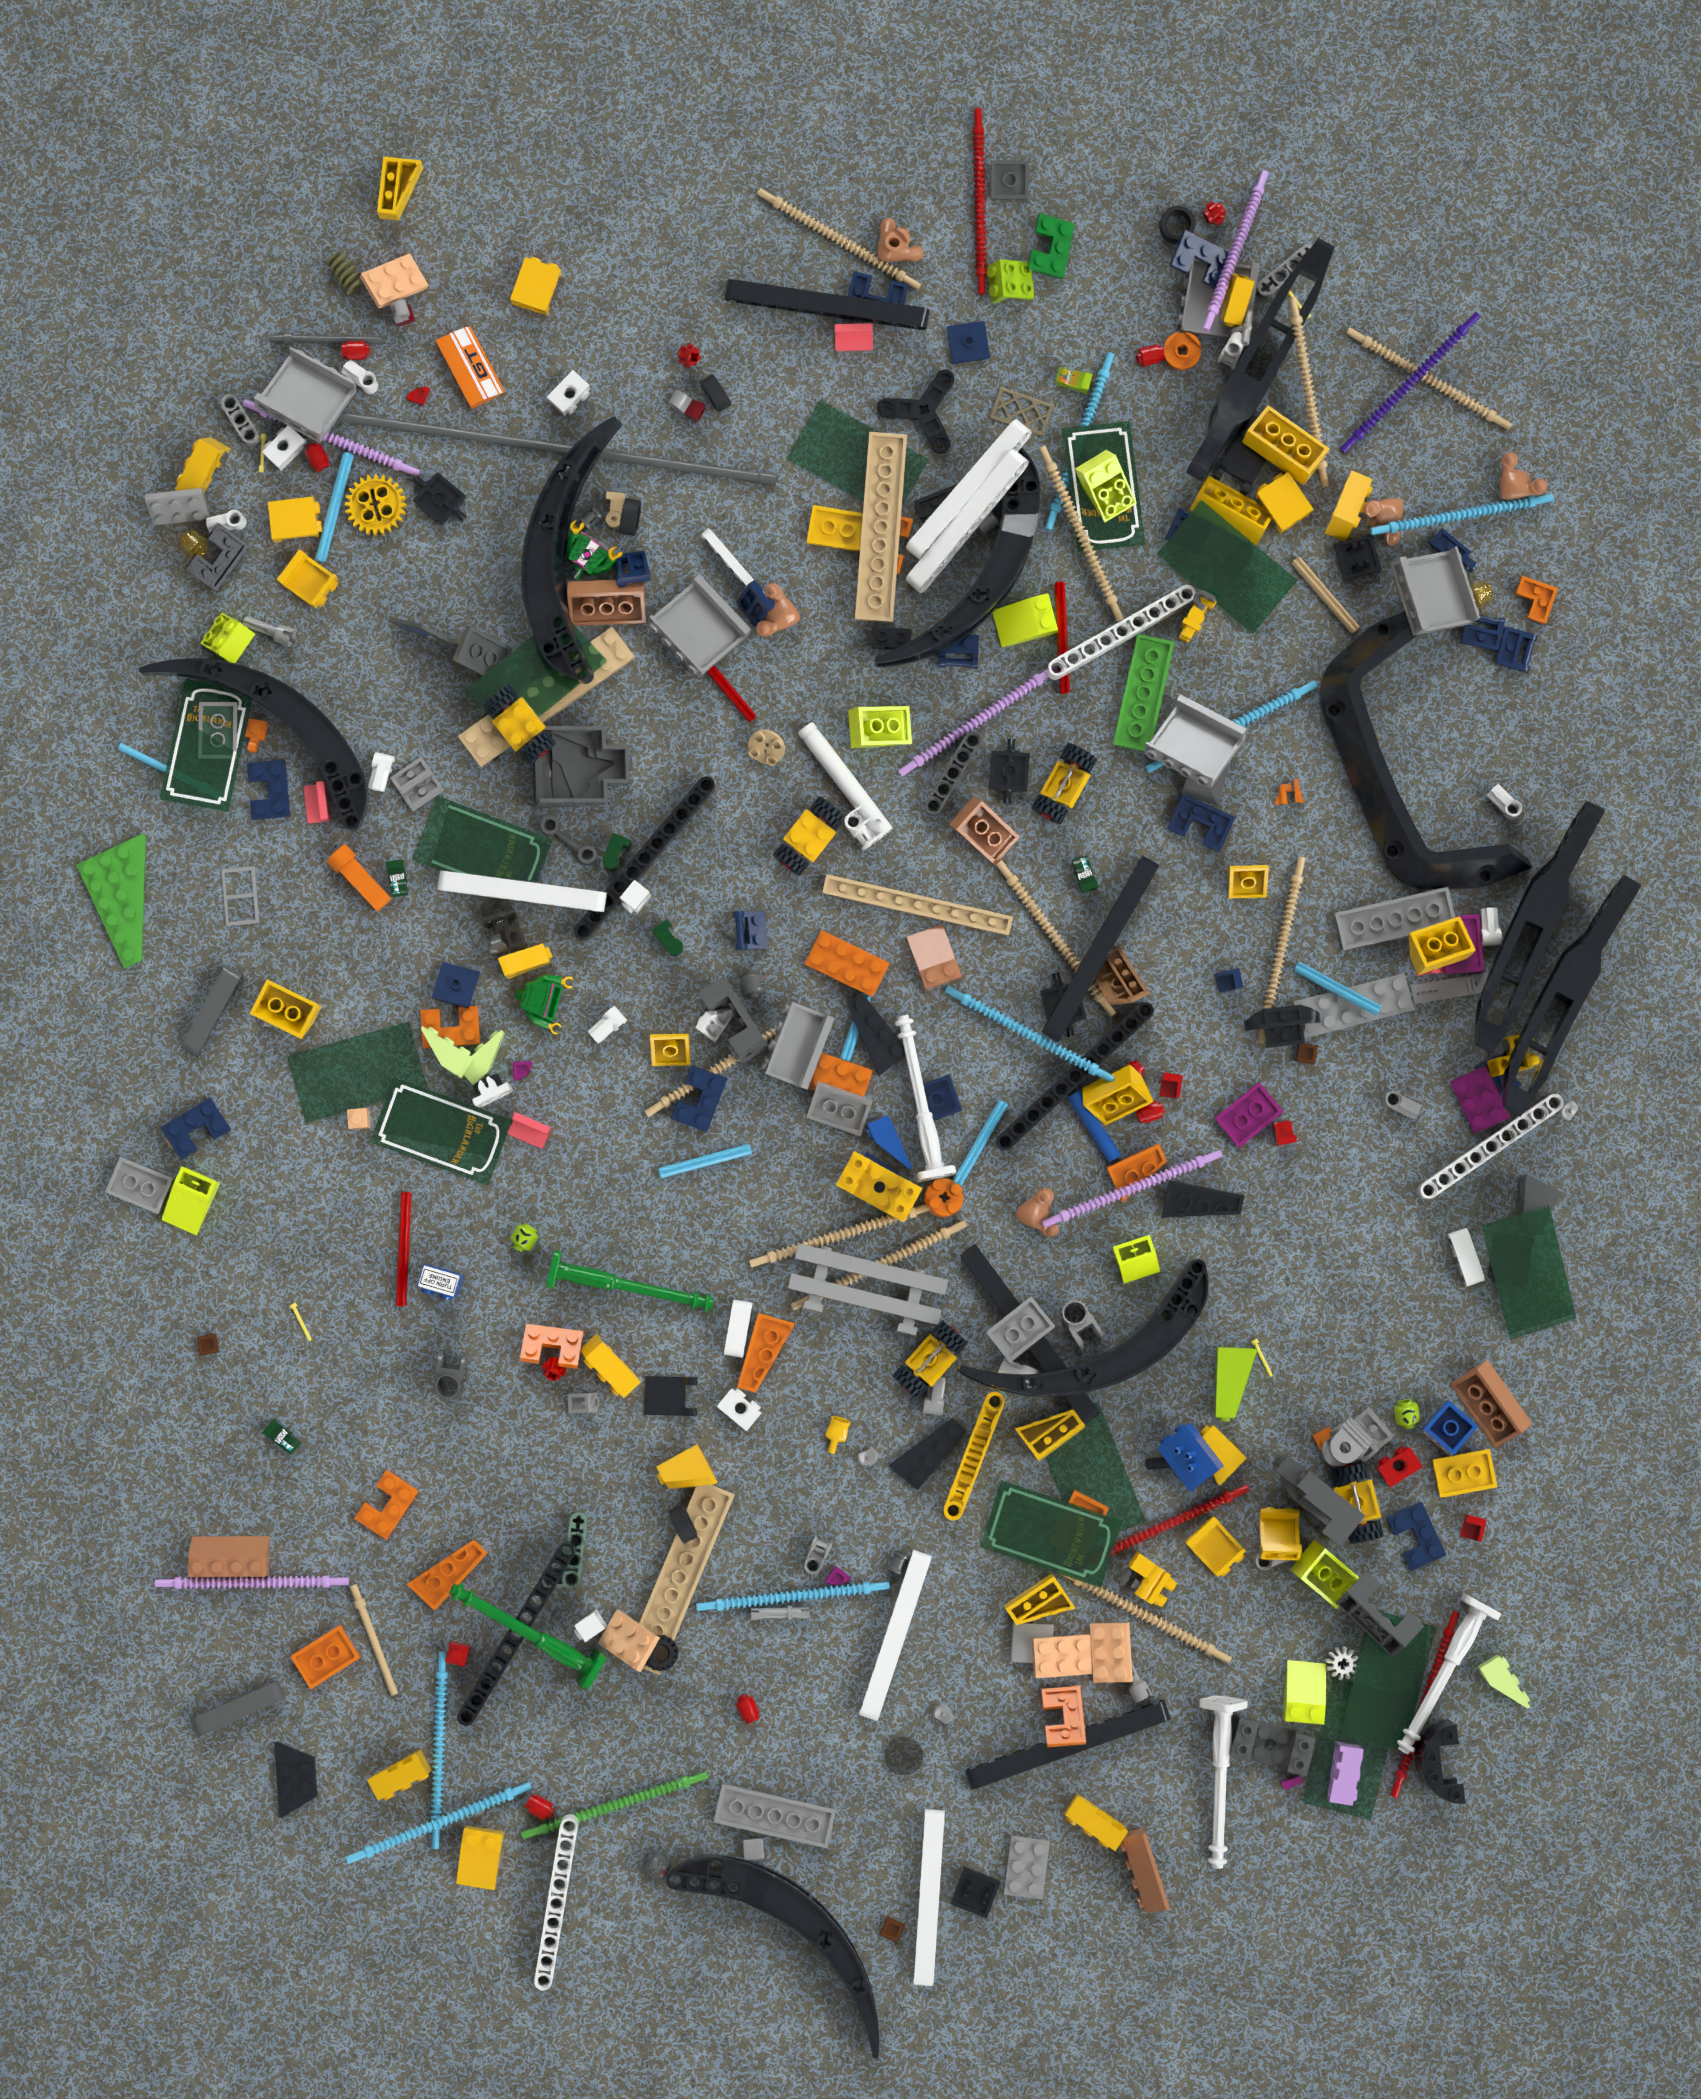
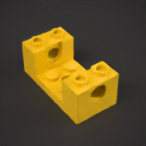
[836,1151,923,1222]

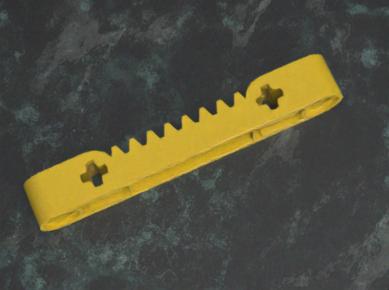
[943,1391,1004,1521]

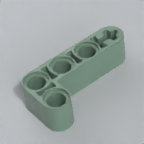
[544,1511,588,1588]

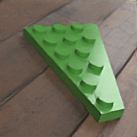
[76,833,147,968]

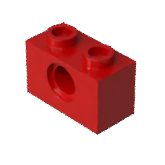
[1375,1446,1423,1487]

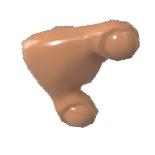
[877,217,924,262]
[1499,452,1548,500]
[1363,498,1404,546]
[756,583,800,637]
[1015,1187,1060,1237]

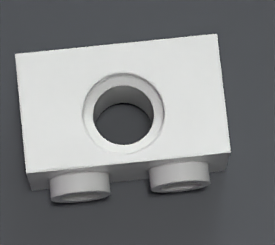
[547,370,591,417]
[262,426,307,471]
[620,880,651,913]
[717,1388,762,1431]
[574,1609,607,1642]

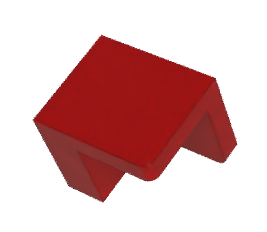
[1159,1072,1183,1099]
[1272,1120,1297,1146]
[1460,1514,1487,1542]

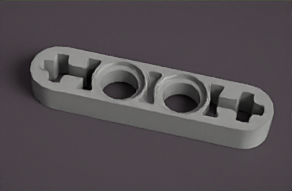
[1257,244,1313,298]

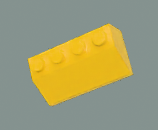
[1242,405,1330,485]
[1189,476,1272,547]

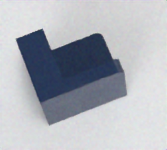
[1215,968,1243,993]

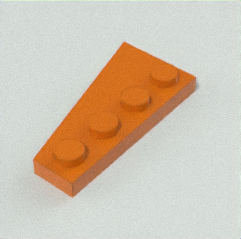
[737,1313,795,1393]
[407,1540,488,1611]

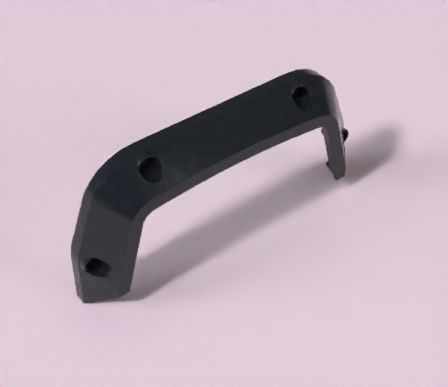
[1319,611,1532,890]

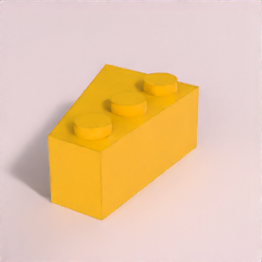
[377,157,424,221]
[175,437,231,493]
[1325,471,1373,541]
[581,1334,641,1398]
[1015,1410,1085,1462]
[1004,1573,1076,1625]
[367,1749,431,1801]
[1064,1793,1128,1851]

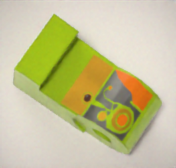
[1055,367,1093,394]

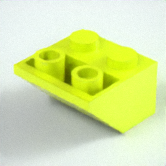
[200,613,255,663]
[1111,1235,1160,1284]

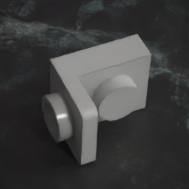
[568,1392,599,1414]

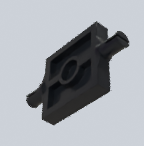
[413,472,467,526]
[989,738,1030,804]
[1040,972,1087,1037]

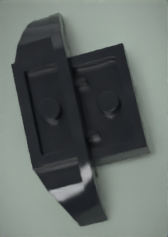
[1244,1005,1321,1048]

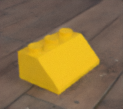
[1409,916,1476,975]
[250,979,322,1039]
[1082,1065,1153,1126]

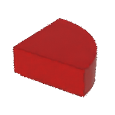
[406,387,430,406]

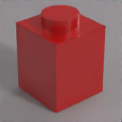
[445,1641,471,1667]

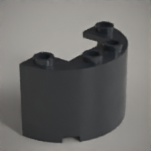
[1415,1719,1466,1804]

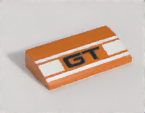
[436,326,505,410]

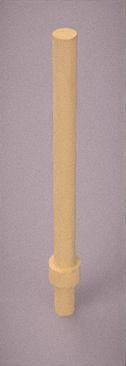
[350,1584,398,1696]

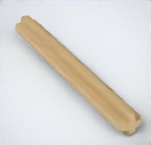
[1292,557,1359,633]

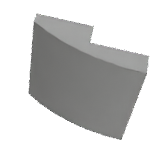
[390,757,444,811]
[1354,1406,1394,1462]
[1010,1622,1054,1663]

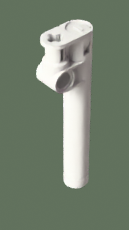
[798,722,893,851]

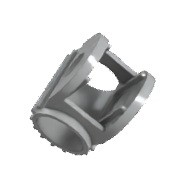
[1061,1299,1104,1350]
[1321,1417,1373,1468]

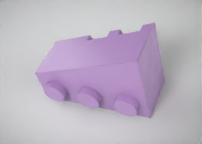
[1327,1741,1364,1806]

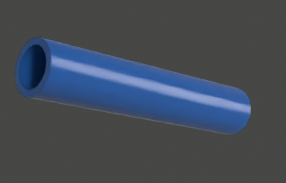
[1067,1090,1121,1163]

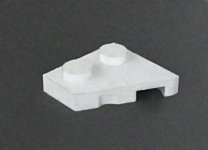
[695,1008,734,1042]

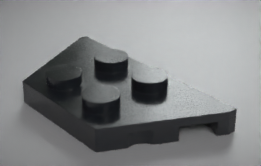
[274,1741,318,1818]

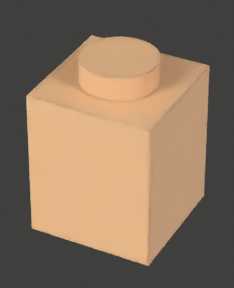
[347,1108,370,1130]

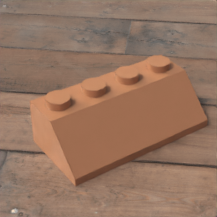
[567,580,646,626]
[1450,1359,1532,1448]
[188,1536,270,1577]
[1120,1828,1170,1913]

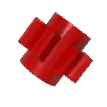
[1202,201,1226,226]
[677,343,701,368]
[542,1357,566,1381]

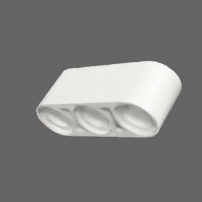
[1447,1228,1485,1287]
[724,1300,753,1358]

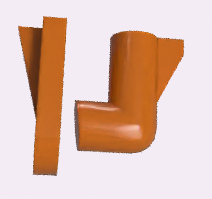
[1275,778,1304,805]

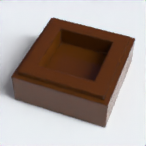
[1296,1043,1318,1065]
[197,1333,220,1356]
[879,1916,905,1943]

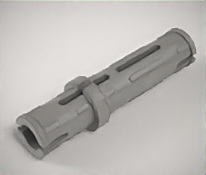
[751,1606,810,1621]

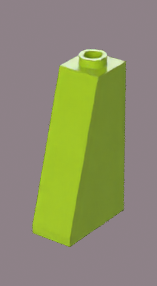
[1214,1347,1257,1421]

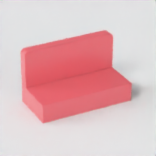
[835,323,873,351]
[304,781,330,823]
[508,1112,551,1149]

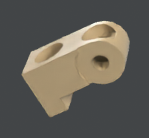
[606,491,627,530]

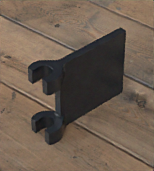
[1213,435,1267,496]
[644,1376,698,1416]

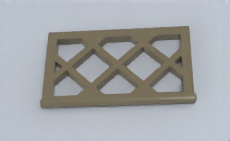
[990,387,1055,436]

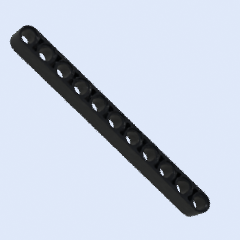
[724,279,930,330]
[574,776,715,941]
[1041,855,1159,1043]
[996,1002,1154,1151]
[960,1244,1100,1425]
[457,1540,577,1726]
[965,1700,1171,1789]

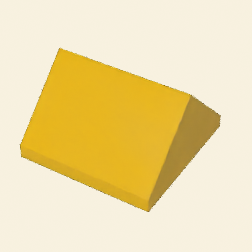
[1227,865,1269,899]
[650,1034,690,1066]

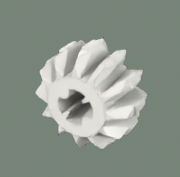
[1326,1646,1359,1680]

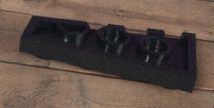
[846,992,905,1076]
[1161,1180,1245,1218]
[888,1418,967,1490]

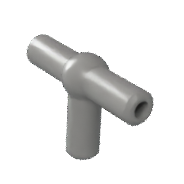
[1231,310,1254,345]

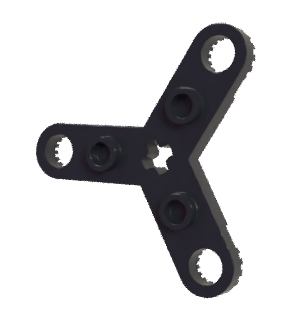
[877,369,955,454]

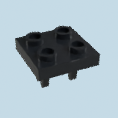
[1334,534,1382,582]
[950,1866,1001,1918]

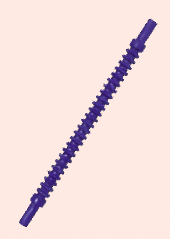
[1340,312,1481,453]

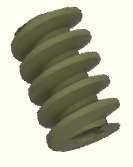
[325,252,363,295]

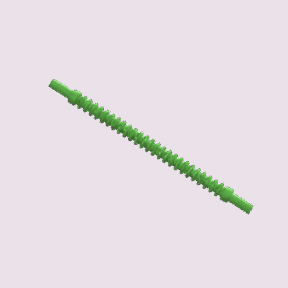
[521,1771,709,1839]

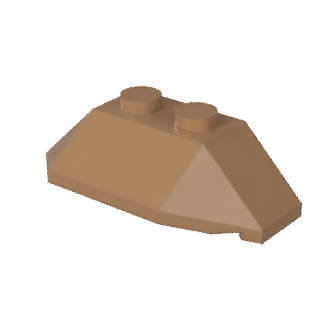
[1094,946,1149,1005]

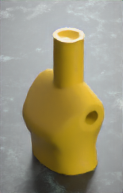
[825,1416,850,1454]

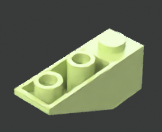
[421,1026,474,1078]
[464,1030,505,1085]
[1477,1655,1530,1709]

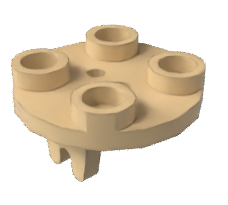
[748,730,785,766]

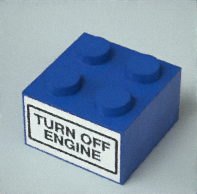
[417,1264,465,1300]
[1421,1400,1478,1456]

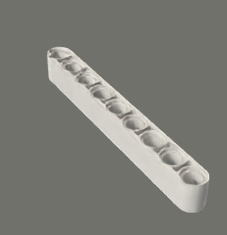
[906,419,1032,560]
[906,449,1029,593]
[1046,585,1196,680]
[437,871,607,912]
[1418,1094,1563,1199]
[859,1550,932,1721]
[913,1809,945,1986]
[534,1814,579,1991]

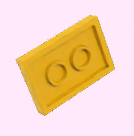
[807,505,863,552]
[1432,1449,1497,1498]

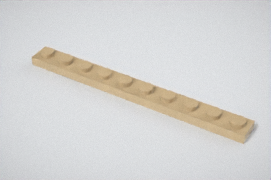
[822,874,1013,936]

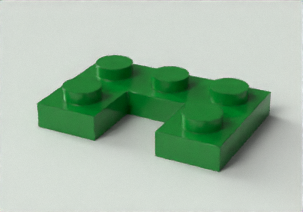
[1027,213,1075,279]

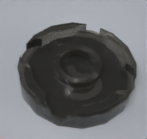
[885,1736,923,1775]

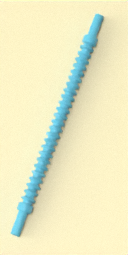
[1045,352,1115,531]
[1370,494,1554,535]
[1145,681,1318,773]
[945,986,1115,1082]
[696,1582,890,1611]
[430,1651,448,1849]
[345,1782,532,1864]

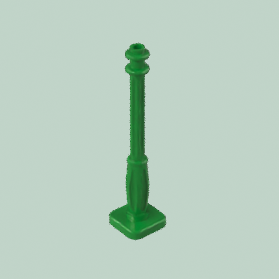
[546,1250,714,1312]
[449,1583,606,1691]

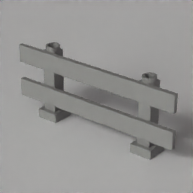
[788,1243,948,1337]

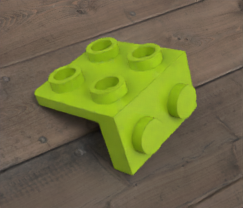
[987,259,1034,303]

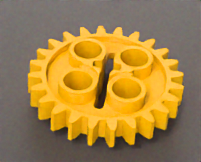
[345,474,407,536]

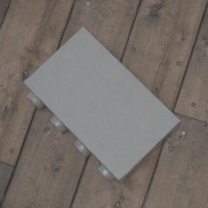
[761,1001,834,1090]

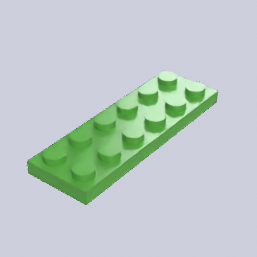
[1113,634,1175,752]

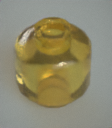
[179,530,208,558]
[1470,581,1493,609]

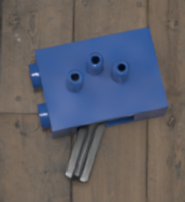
[1145,1423,1224,1492]

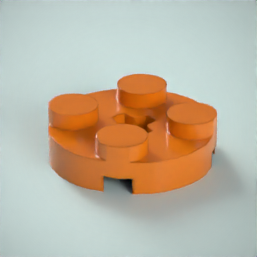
[1164,332,1201,371]
[924,1178,963,1218]

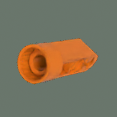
[326,843,391,912]

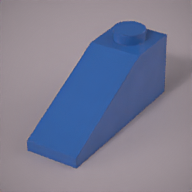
[866,1115,912,1170]

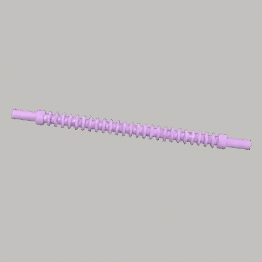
[1202,170,1269,332]
[242,399,420,476]
[898,666,1059,777]
[1042,1150,1223,1228]
[154,1575,350,1589]

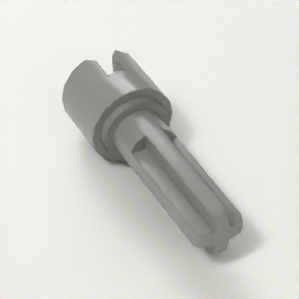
[243,616,296,647]
[1128,1663,1152,1703]

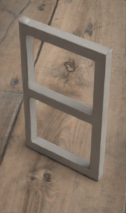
[221,866,260,927]

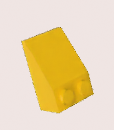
[456,1825,504,1890]

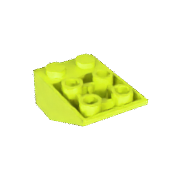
[1075,450,1137,522]
[162,1166,221,1235]

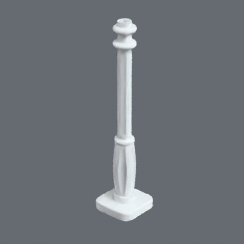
[895,1015,956,1182]
[1397,1593,1501,1754]
[1199,1695,1248,1869]

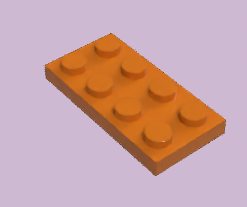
[805,930,890,998]

